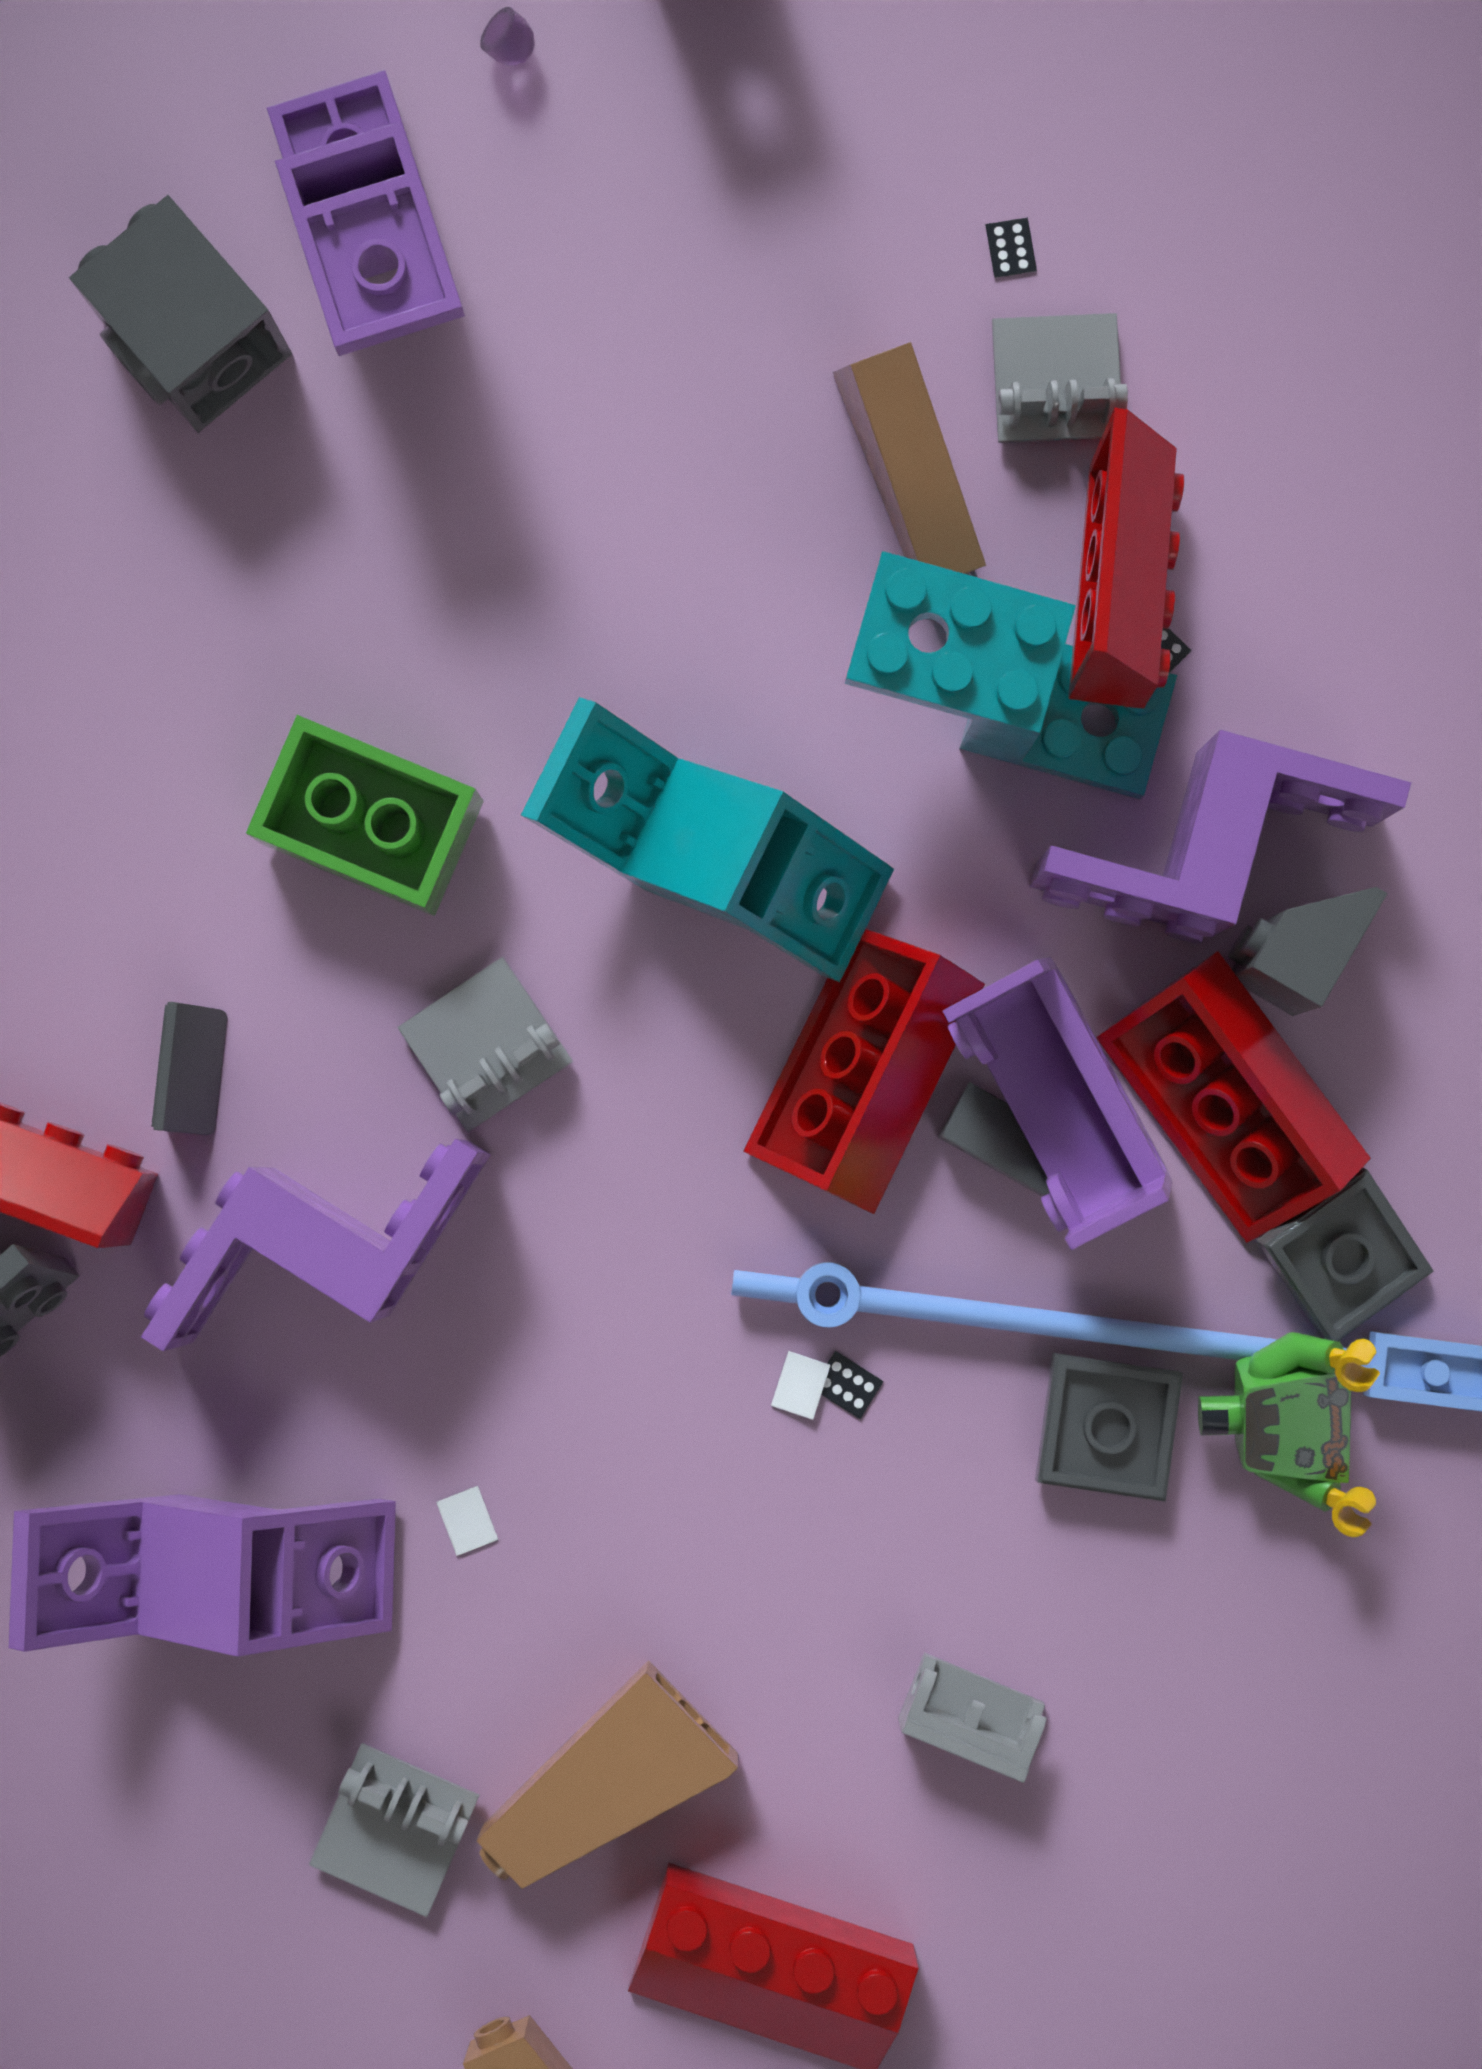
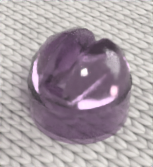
[480,7,535,66]

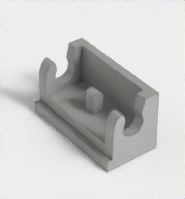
[898,1652,1046,1783]

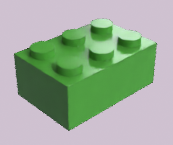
[246,715,484,916]

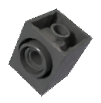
[68,195,292,433]

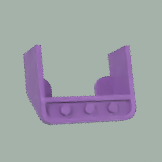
[943,957,1173,1250]

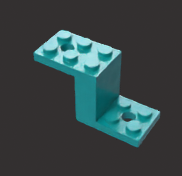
[845,551,1178,799]
[521,697,894,982]

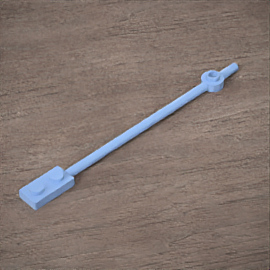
[731,1262,1482,1412]

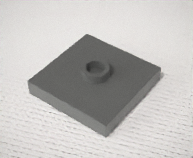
[1256,1168,1434,1342]
[1035,1353,1183,1502]

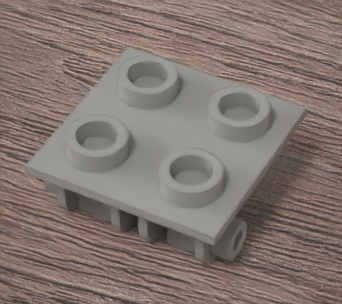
[992,313,1128,443]
[397,957,573,1132]
[309,1743,480,1917]

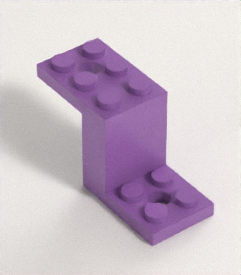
[267,70,465,356]
[1029,730,1412,943]
[141,1139,491,1351]
[8,1494,396,1657]

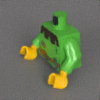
[1198,1332,1380,1537]

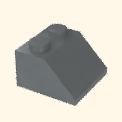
[1228,887,1388,1016]

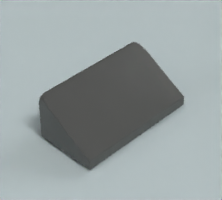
[151,1002,227,1135]
[938,1082,1050,1197]

